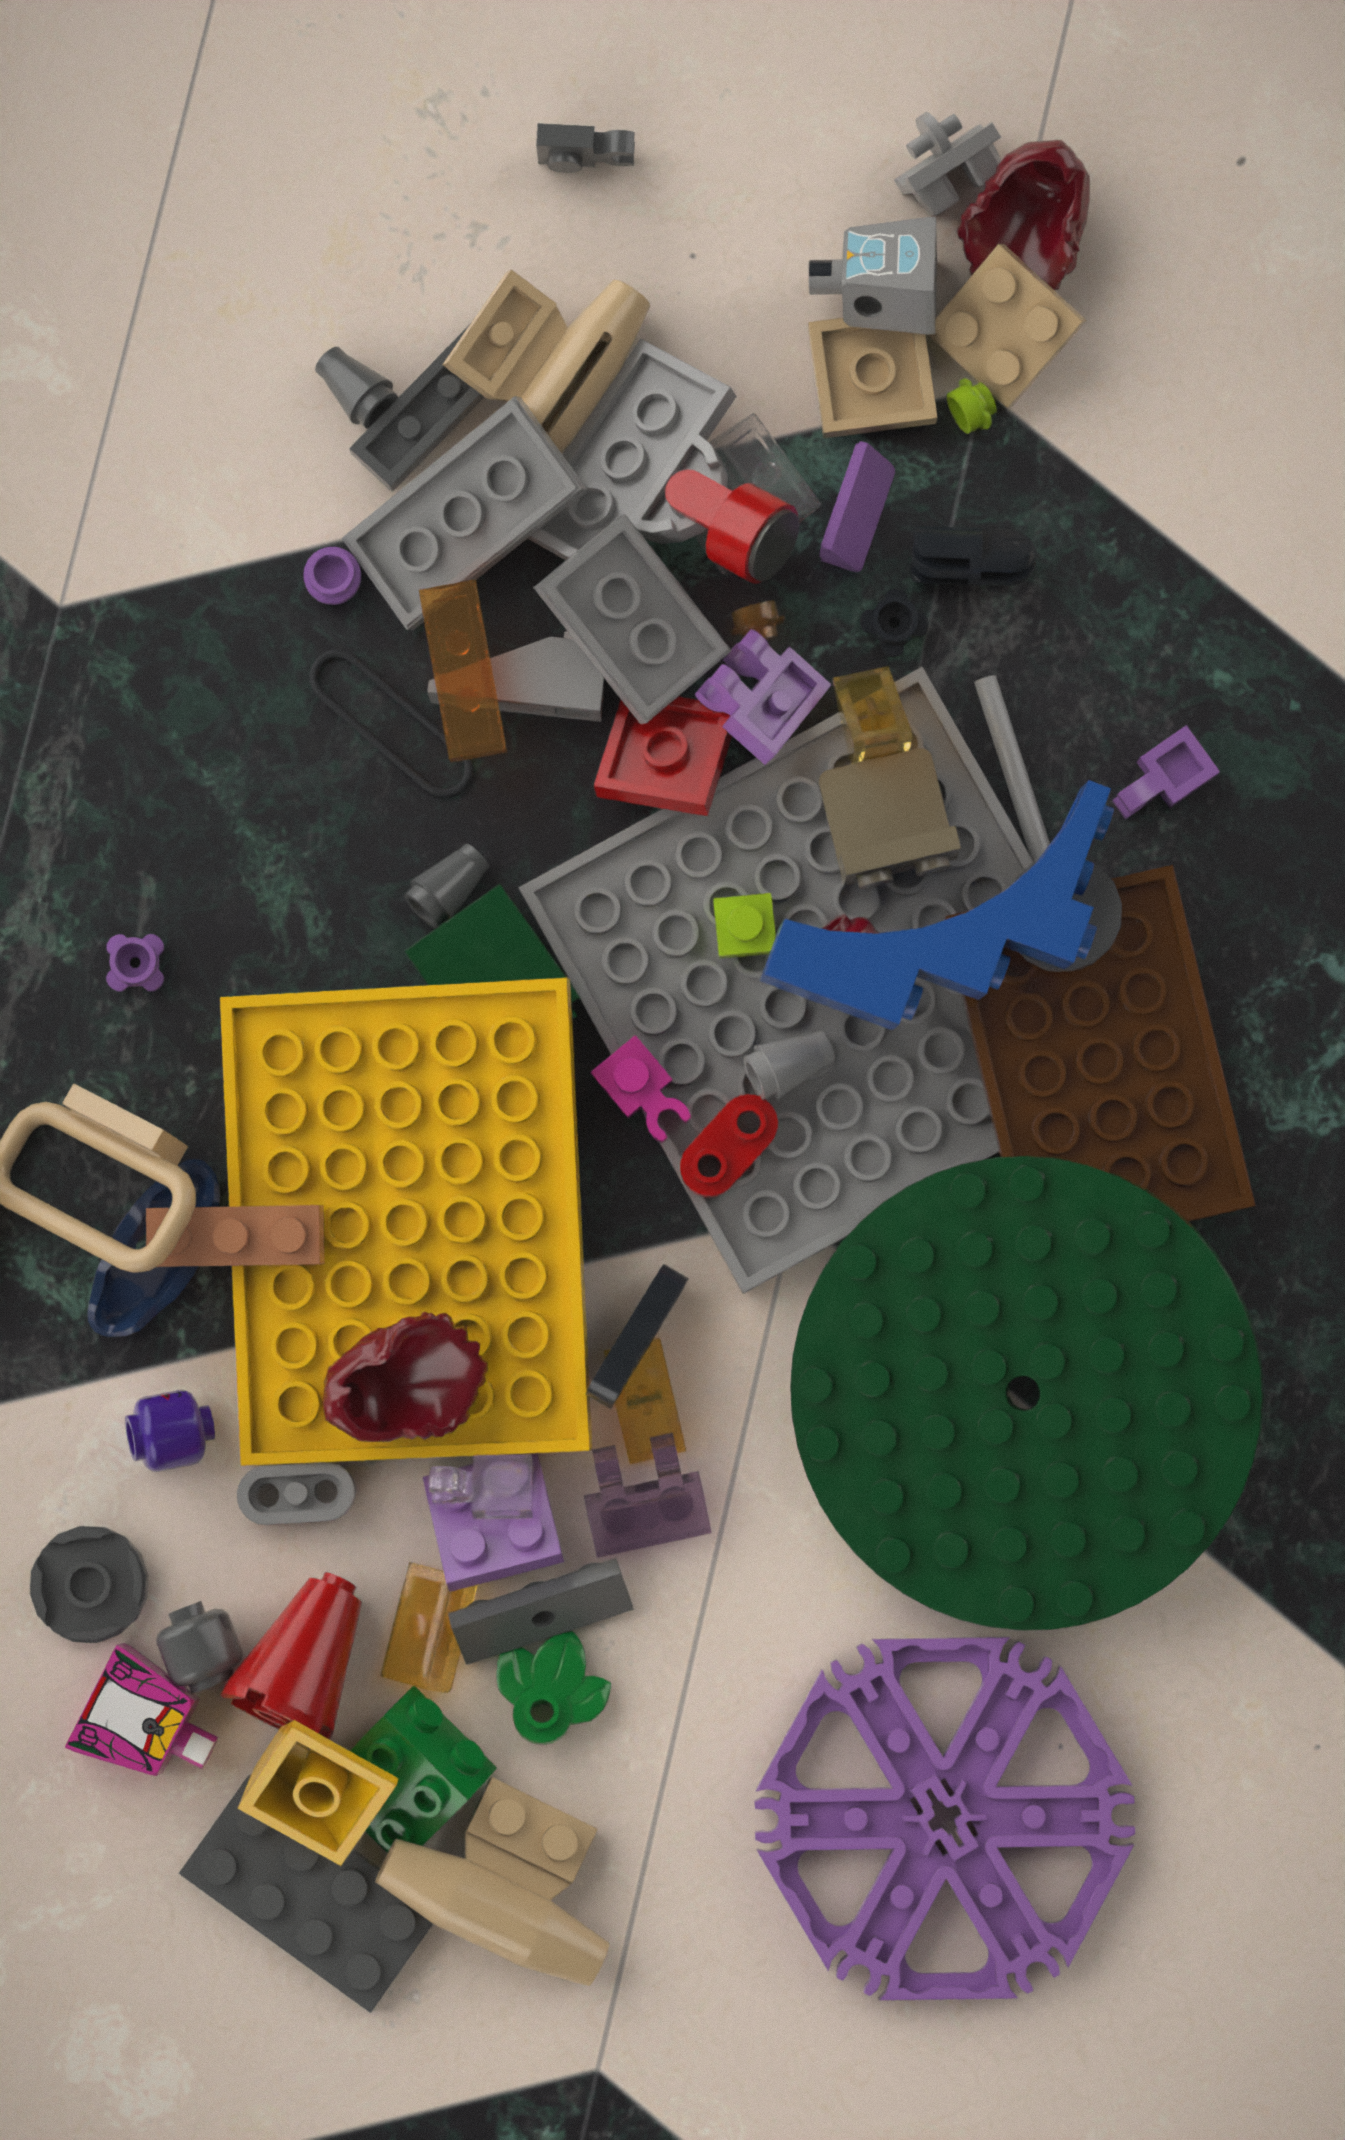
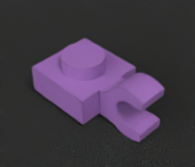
[1112,725,1220,820]

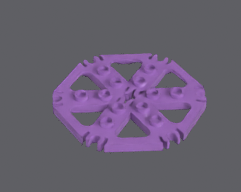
[754,1637,1135,2000]

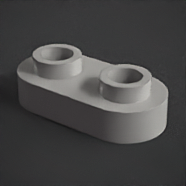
[237,1462,356,1525]

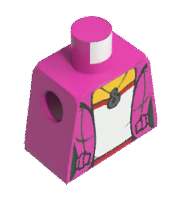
[65,1643,218,1776]

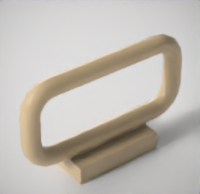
[0,1083,196,1273]

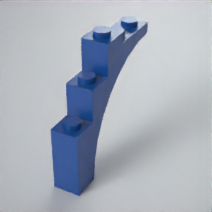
[760,780,1114,1030]

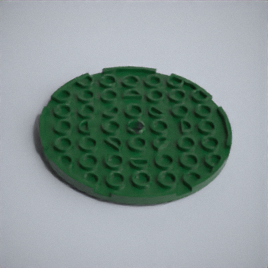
[790,1156,1264,1631]

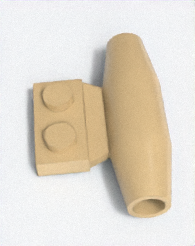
[442,269,650,453]
[375,1777,610,1986]

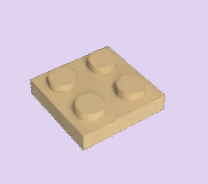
[928,244,1087,408]
[808,318,937,439]

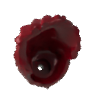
[957,140,1090,290]
[323,1311,488,1442]

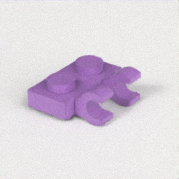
[695,629,832,765]

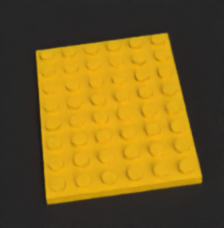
[220,978,592,1466]

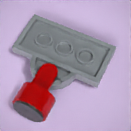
[528,339,799,584]

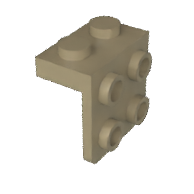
[819,748,961,889]

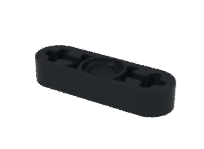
[585,1264,689,1409]

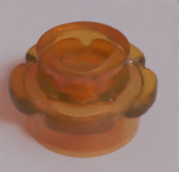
[730,600,785,640]

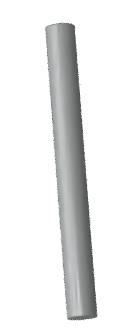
[974,675,1050,862]

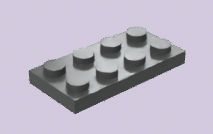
[178,1774,433,2013]

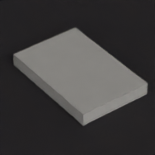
[534,514,731,724]

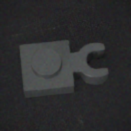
[536,123,635,173]

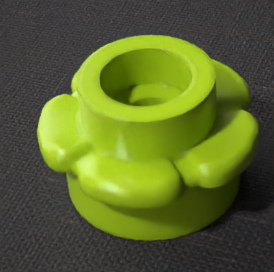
[946,378,997,434]

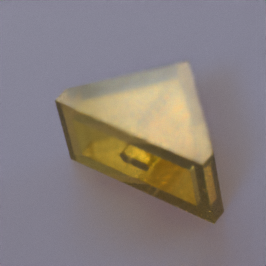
[832,666,912,764]
[603,1337,687,1464]

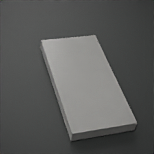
[342,396,587,630]

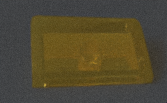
[380,1562,478,1693]

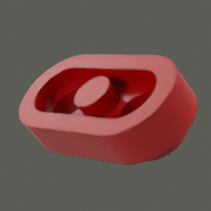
[680,1094,778,1198]

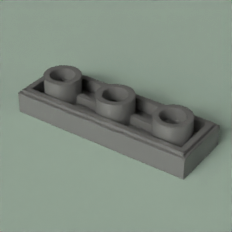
[448,1558,634,1665]

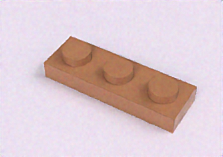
[146,1205,325,1267]

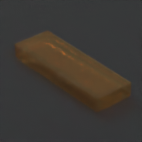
[419,579,507,763]

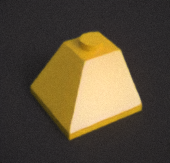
[237,1720,399,1866]

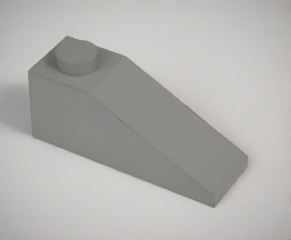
[427,631,606,722]

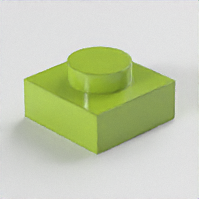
[713,893,776,959]

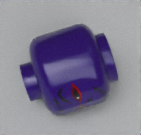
[125,1390,215,1472]

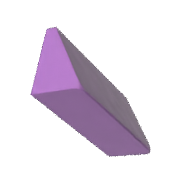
[819,441,895,572]

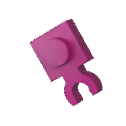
[590,1035,691,1143]

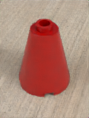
[220,1572,362,1740]

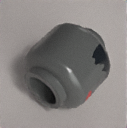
[156,1601,243,1694]

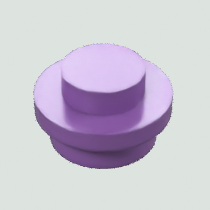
[303,547,361,605]

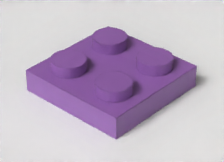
[423,1453,564,1592]

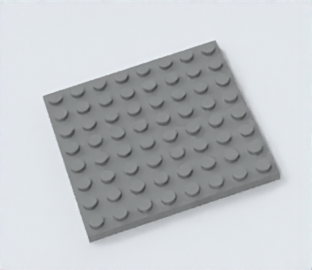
[518,667,1033,1294]

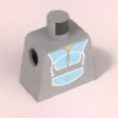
[809,217,937,334]

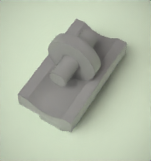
[894,112,1001,216]

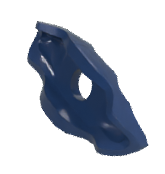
[87,1159,221,1337]

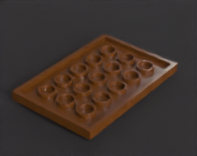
[944,865,1256,1222]

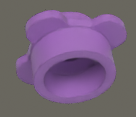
[106,934,164,992]

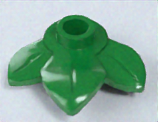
[496,1631,611,1745]

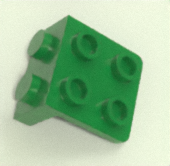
[350,1685,497,1853]

